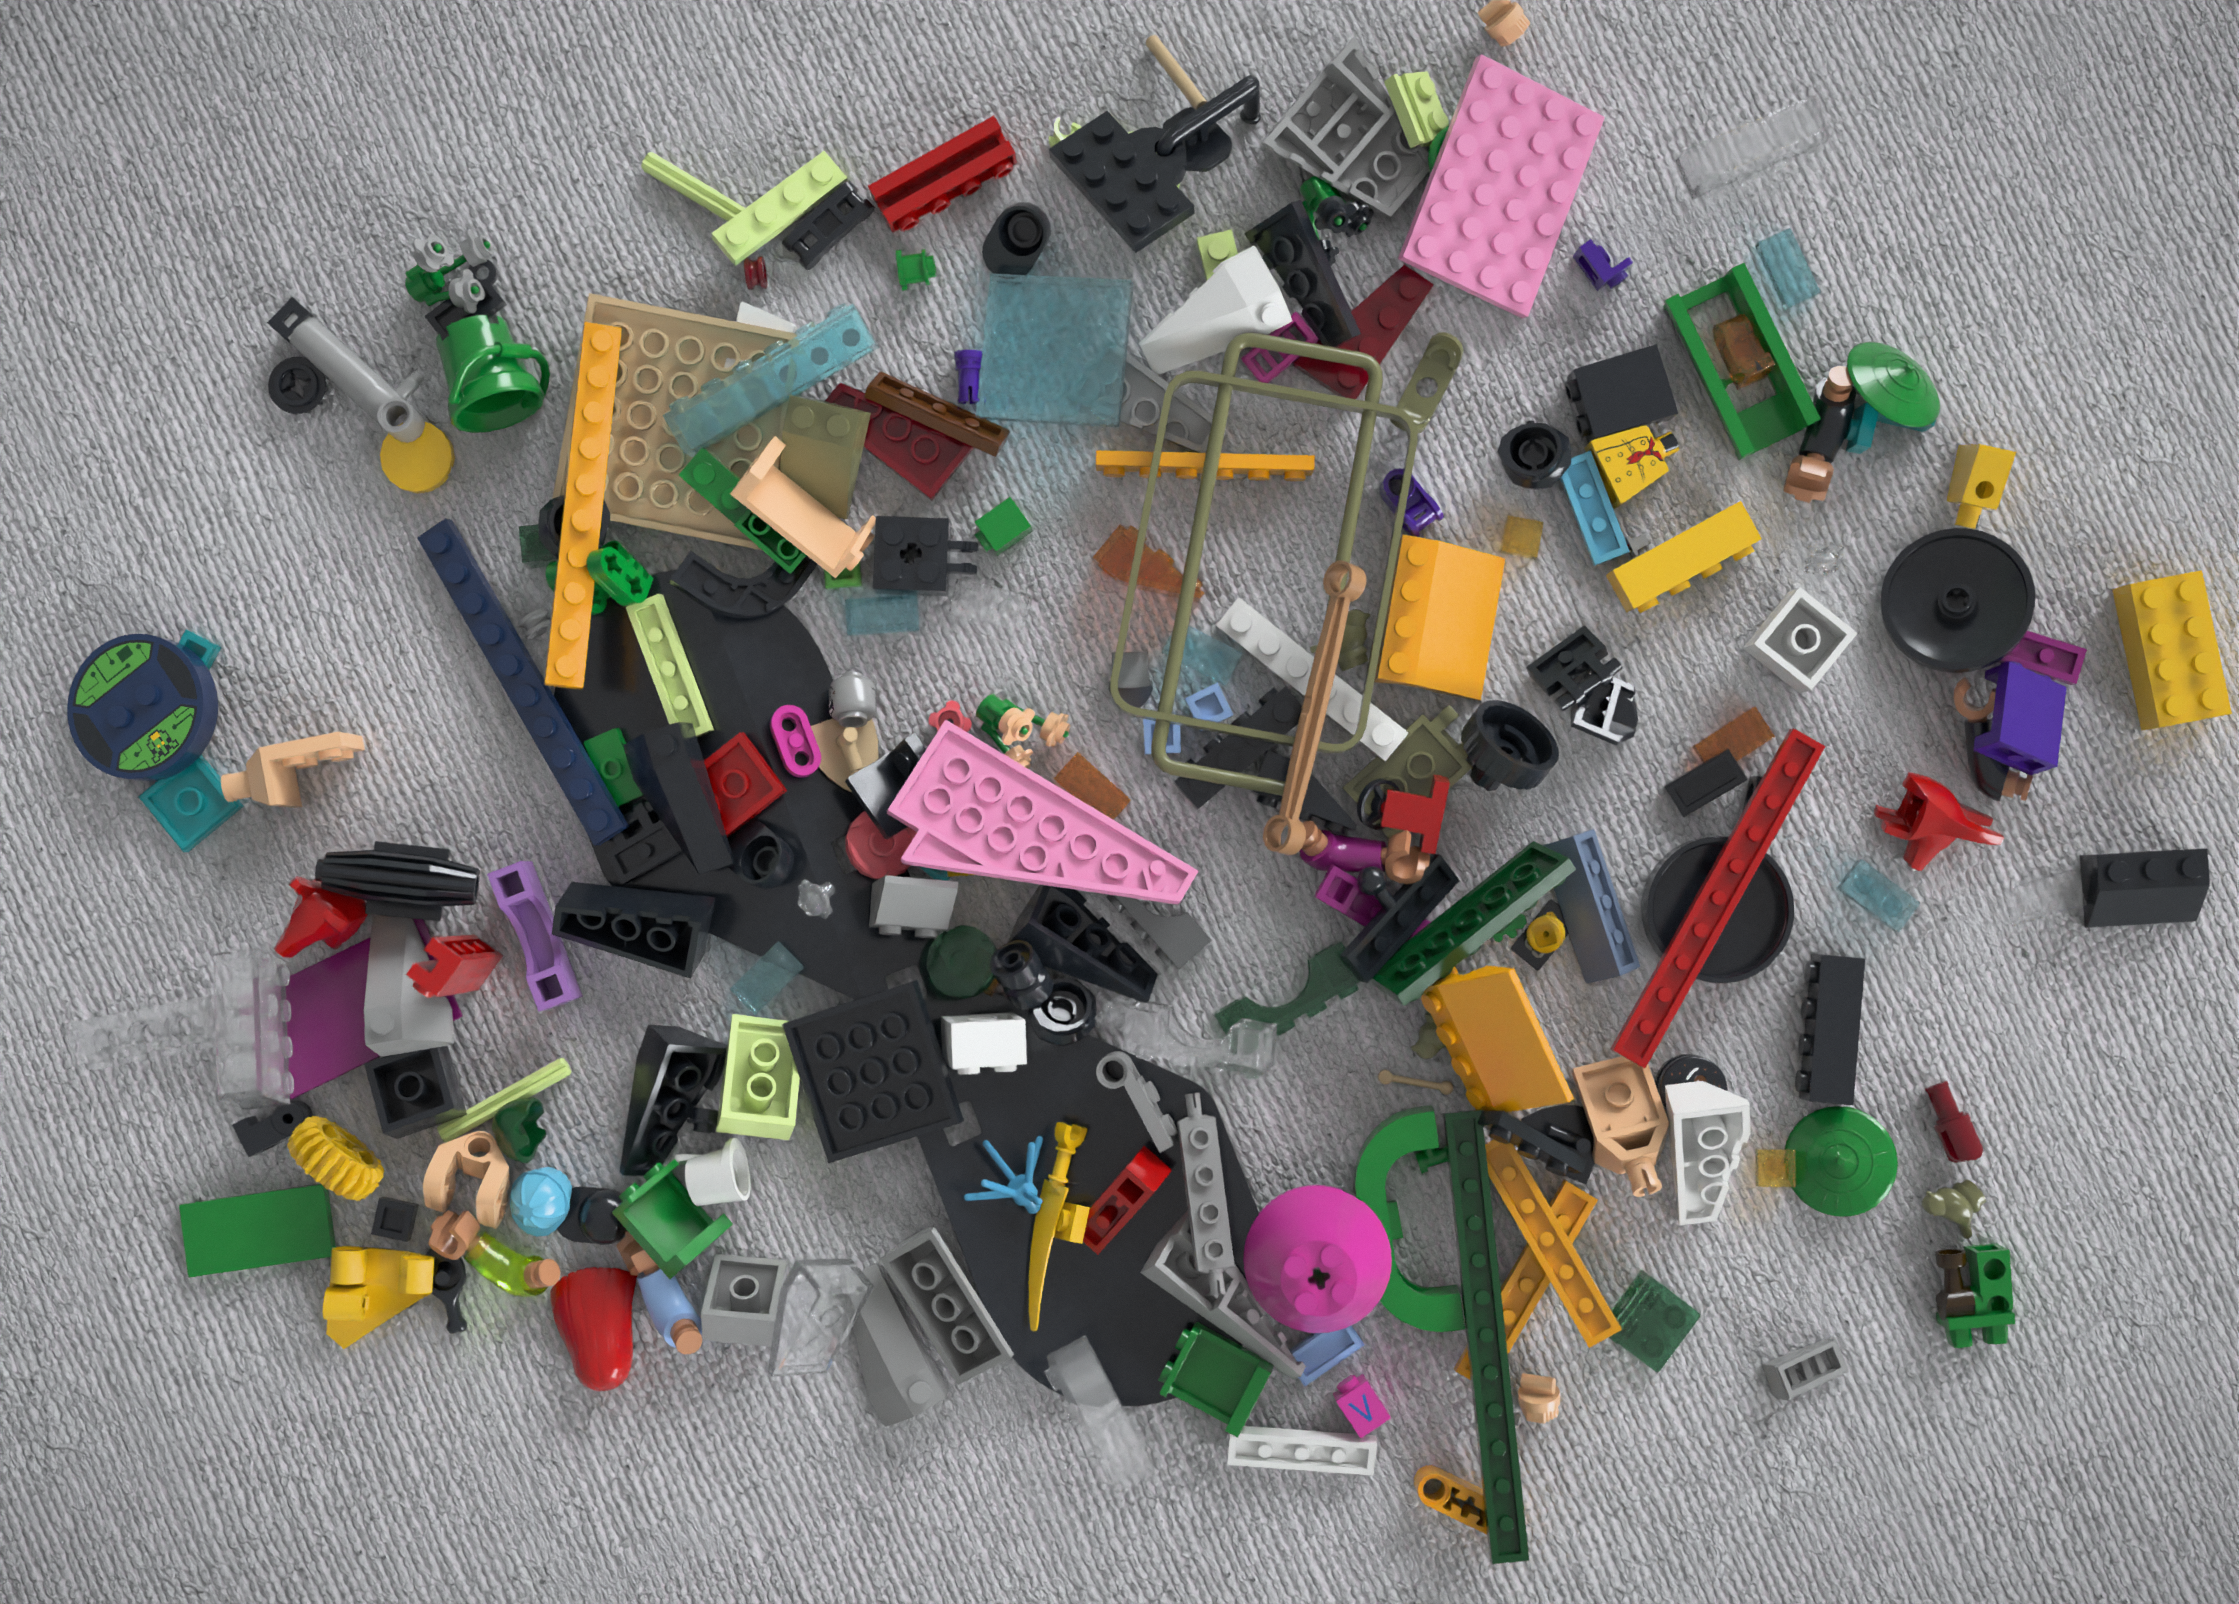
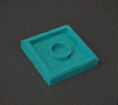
[138,754,244,852]

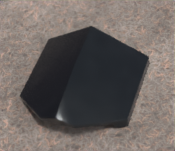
[1570,670,1638,745]

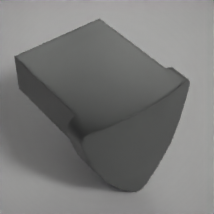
[1108,652,1153,708]

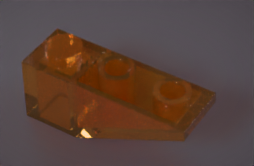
[1092,524,1205,603]

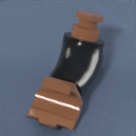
[1783,366,1856,503]
[1953,677,2033,802]

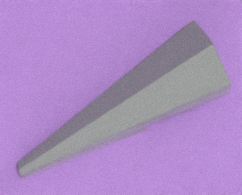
[1140,1210,1306,1379]

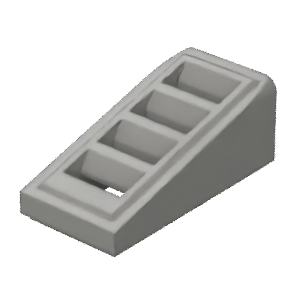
[1762,1337,1849,1400]

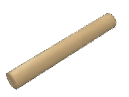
[1146,35,1207,110]

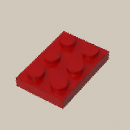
[704,732,787,838]

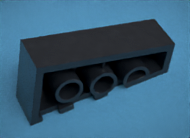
[552,882,716,979]

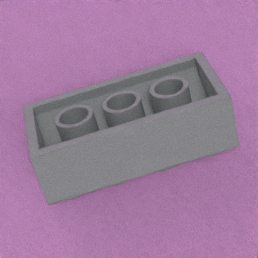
[880,1227,1014,1385]

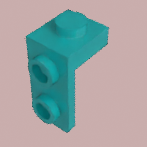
[1845,402,1936,454]

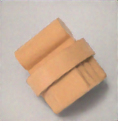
[1477,0,1530,47]
[1518,1373,1560,1424]

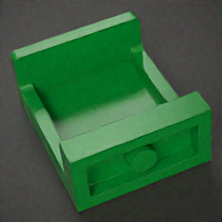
[612,1159,733,1279]
[1158,1321,1274,1438]

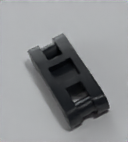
[782,181,875,271]

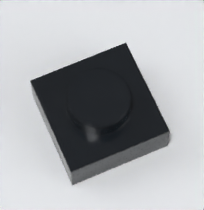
[371,1196,419,1242]

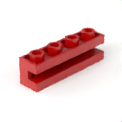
[868,115,1017,233]
[405,934,504,998]

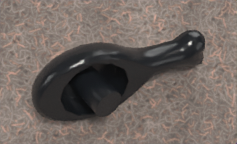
[426,1248,467,1334]

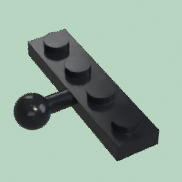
[1339,854,1460,983]

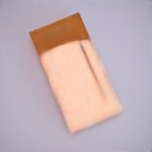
[1692,706,1775,763]
[1053,752,1131,820]

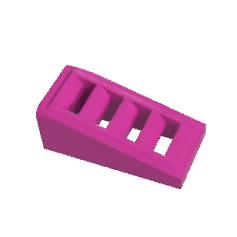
[1241,311,1319,383]

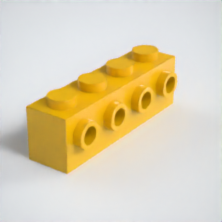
[1606,501,1762,613]

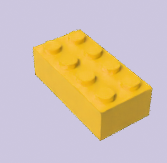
[2112,570,2232,731]

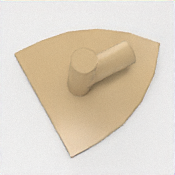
[811,719,878,792]

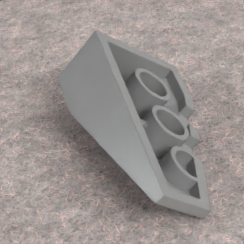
[364,915,454,1057]

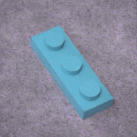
[1560,451,1630,566]

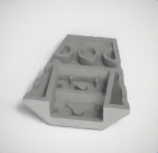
[1261,36,1430,218]

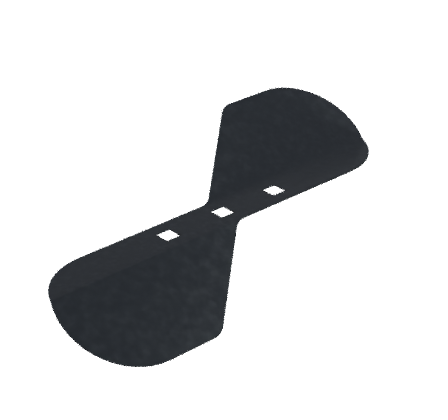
[554,569,1259,1406]

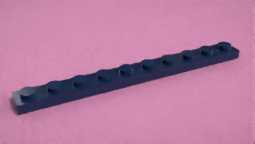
[417,518,629,845]

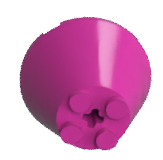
[1243,1185,1392,1333]

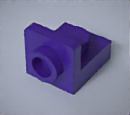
[1572,239,1633,291]

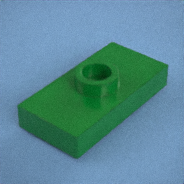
[584,728,644,807]

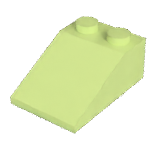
[716,1014,800,1140]

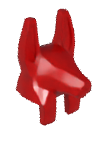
[1874,772,2004,871]
[274,876,368,958]

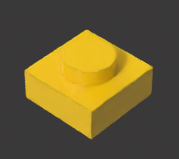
[1054,1202,1090,1244]

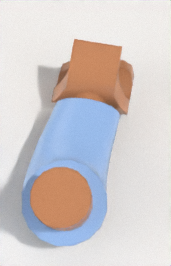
[616,1231,702,1354]

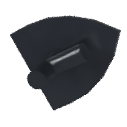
[1521,1105,1595,1184]

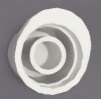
[674,1138,751,1206]

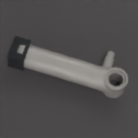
[267,297,425,443]

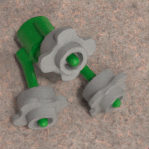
[405,229,494,314]

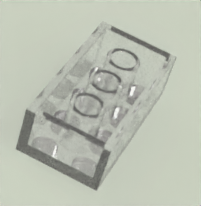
[213,948,294,1110]

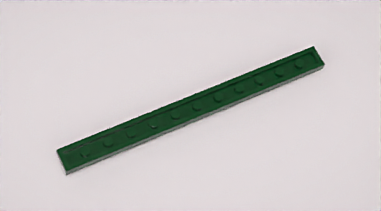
[1443,1110,1530,1564]

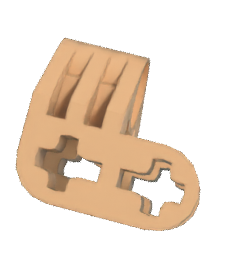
[423,1131,510,1229]

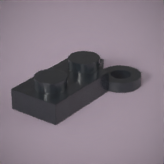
[424,259,507,340]

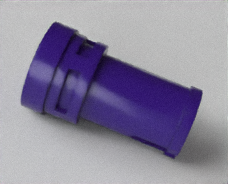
[954,350,983,404]

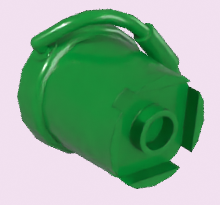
[436,315,550,433]

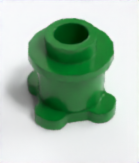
[895,249,937,291]

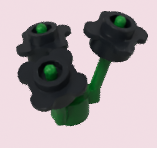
[1300,176,1374,266]

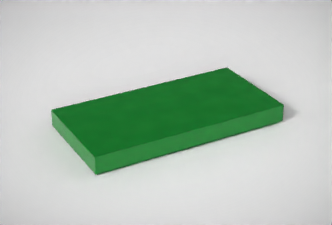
[179,1184,336,1278]

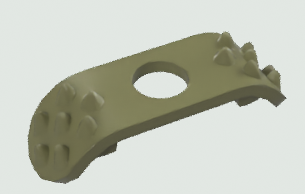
[1390,332,1464,433]

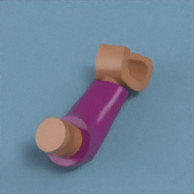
[1299,821,1430,884]

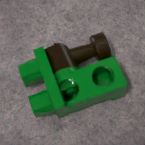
[1935,1243,2016,1348]

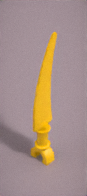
[1029,1122,1087,1331]

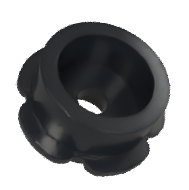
[687,1108,718,1133]

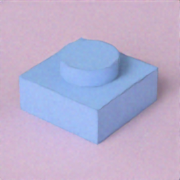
[1185,682,1233,732]
[1143,719,1181,755]

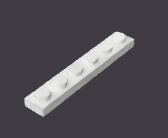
[1216,597,1409,762]

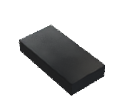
[1664,748,1748,817]

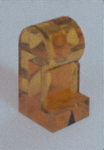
[1713,314,1775,390]

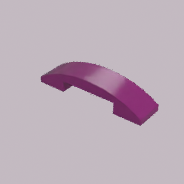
[1314,864,1431,946]

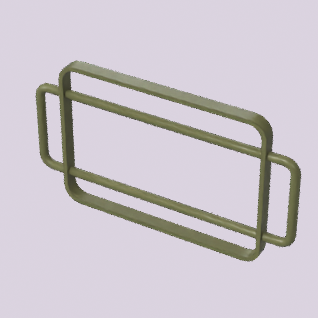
[1110,333,1418,796]

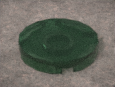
[926,925,997,999]

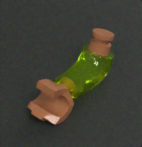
[428,1210,560,1297]

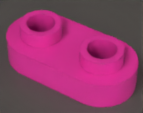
[770,705,821,777]

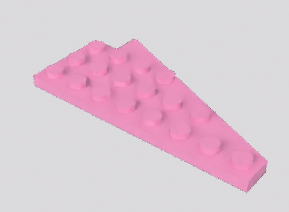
[887,720,1198,905]

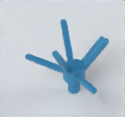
[964,1136,1043,1214]

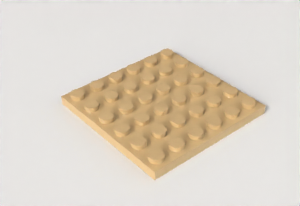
[552,293,805,550]

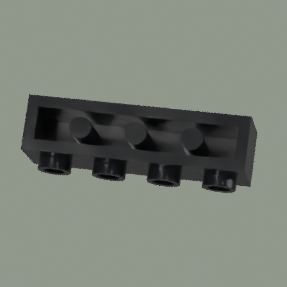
[1174,686,1302,810]

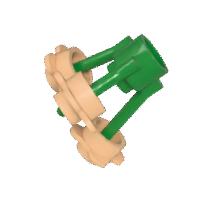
[976,694,1070,769]

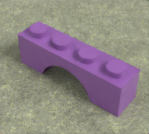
[487,861,583,1012]

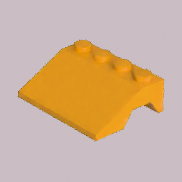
[1374,534,1505,701]
[1421,965,1574,1112]

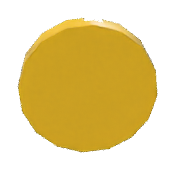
[380,422,455,494]

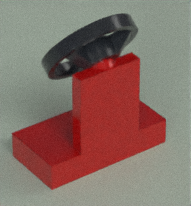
[1357,774,1450,855]

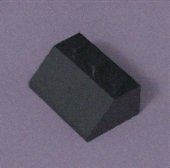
[2079,848,2210,928]

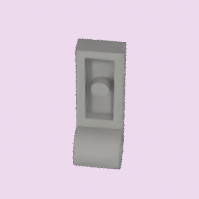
[1096,1051,1178,1153]

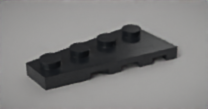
[1244,200,1361,348]

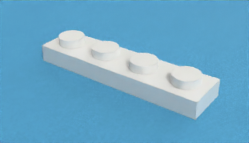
[1227,1426,1377,1476]

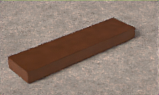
[864,371,1010,457]

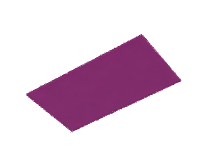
[238,919,463,1106]

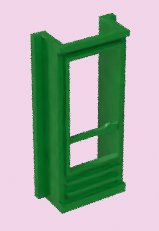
[1663,263,1821,461]

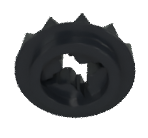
[268,357,328,415]

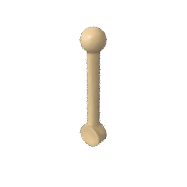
[1378,1069,1454,1095]

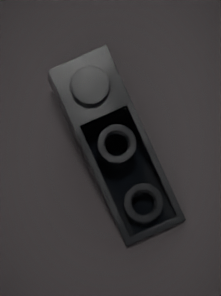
[1251,750,1357,835]

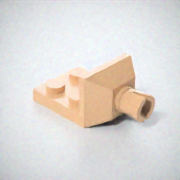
[221,731,365,808]
[1572,1056,1669,1197]

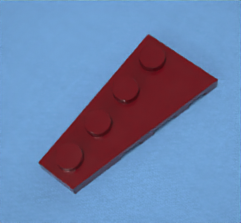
[1293,264,1434,399]
[825,382,974,501]

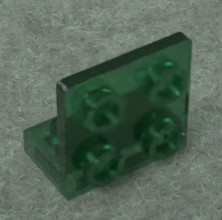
[1609,1269,1700,1372]

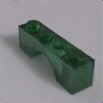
[1213,941,1360,1054]

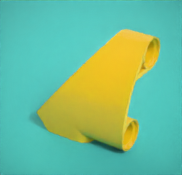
[323,1246,434,1349]

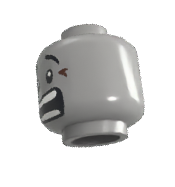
[829,671,877,728]

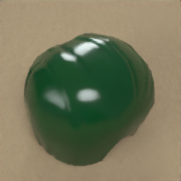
[492,1098,546,1163]

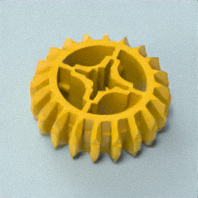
[287,1116,385,1201]

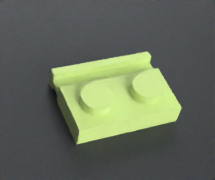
[1384,71,1449,148]

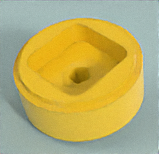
[1527,915,1565,953]

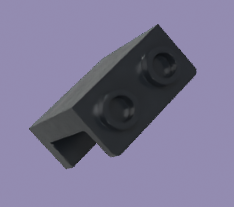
[1565,344,1678,444]

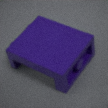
[1973,661,2067,775]

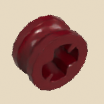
[744,256,768,290]

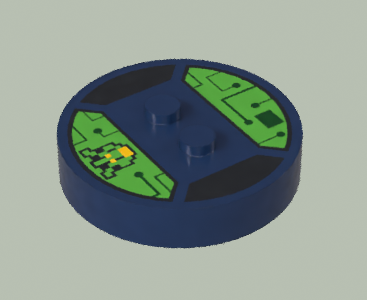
[67,634,218,781]

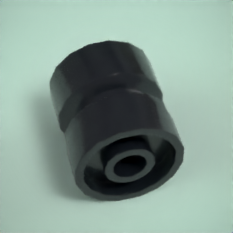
[989,940,1054,1010]

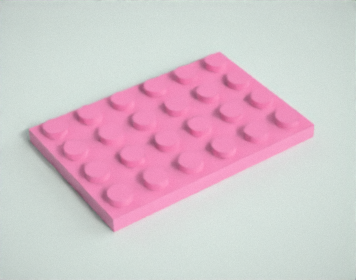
[1398,54,1605,318]

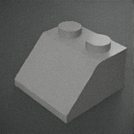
[869,875,958,938]
[701,1254,787,1347]

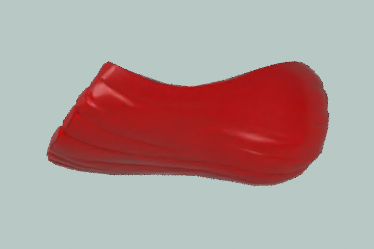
[550,1267,637,1391]

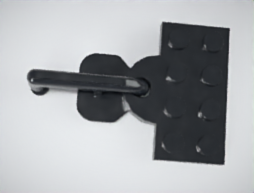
[1049,75,1261,253]

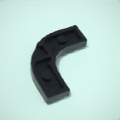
[668,551,817,618]

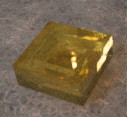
[1499,515,1544,559]
[1755,1148,1796,1187]

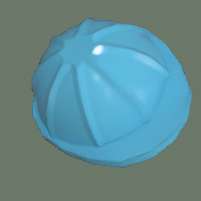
[510,1167,572,1237]

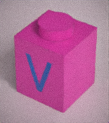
[1333,1374,1391,1439]

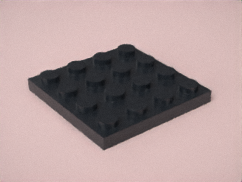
[782,980,964,1163]

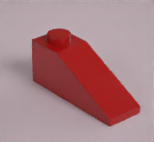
[1083,1146,1172,1255]

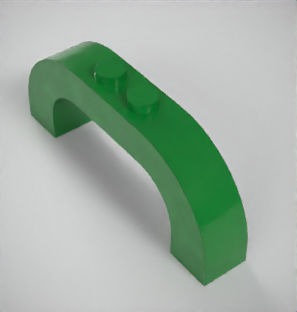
[1354,1105,1465,1332]

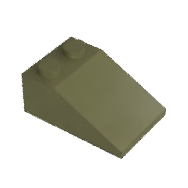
[780,395,871,519]

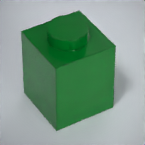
[974,497,1033,556]

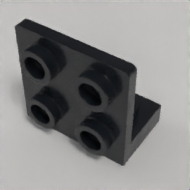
[845,733,926,839]

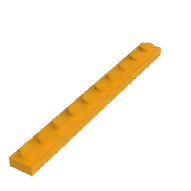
[544,322,622,690]

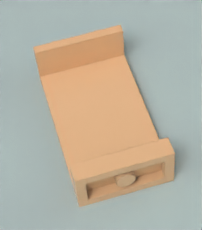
[730,436,876,578]

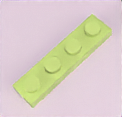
[712,151,847,266]
[626,594,714,737]

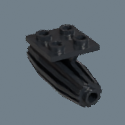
[315,841,480,921]

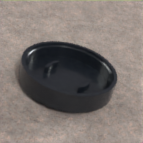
[1641,836,1794,983]

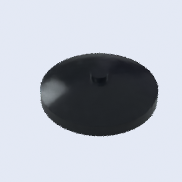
[1881,528,2036,673]

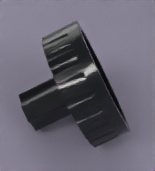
[1461,700,1559,791]

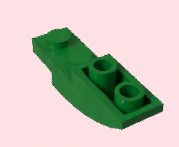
[678,447,806,574]

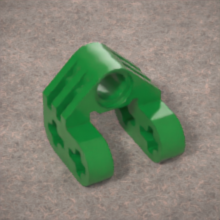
[545,540,653,615]

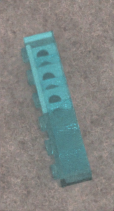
[662,303,880,457]

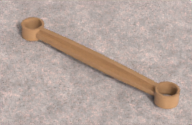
[1263,560,1366,855]

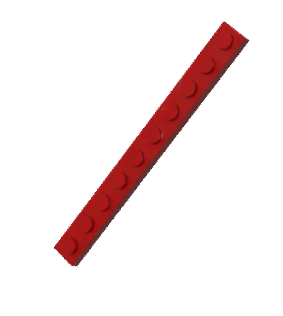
[1610,728,1826,1068]

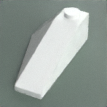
[1139,246,1293,375]
[1665,1081,1751,1225]

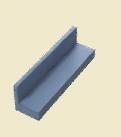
[1543,829,1640,983]

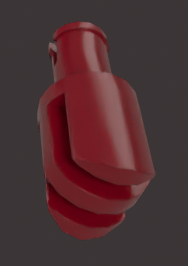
[1925,1081,1984,1163]

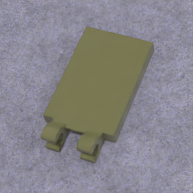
[1342,705,1473,839]

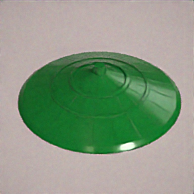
[1847,342,1940,427]
[1783,1106,1898,1217]

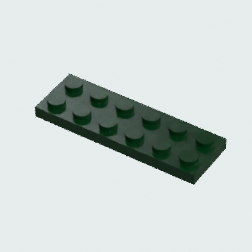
[1370,841,1576,1006]

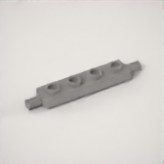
[1177,1093,1235,1296]

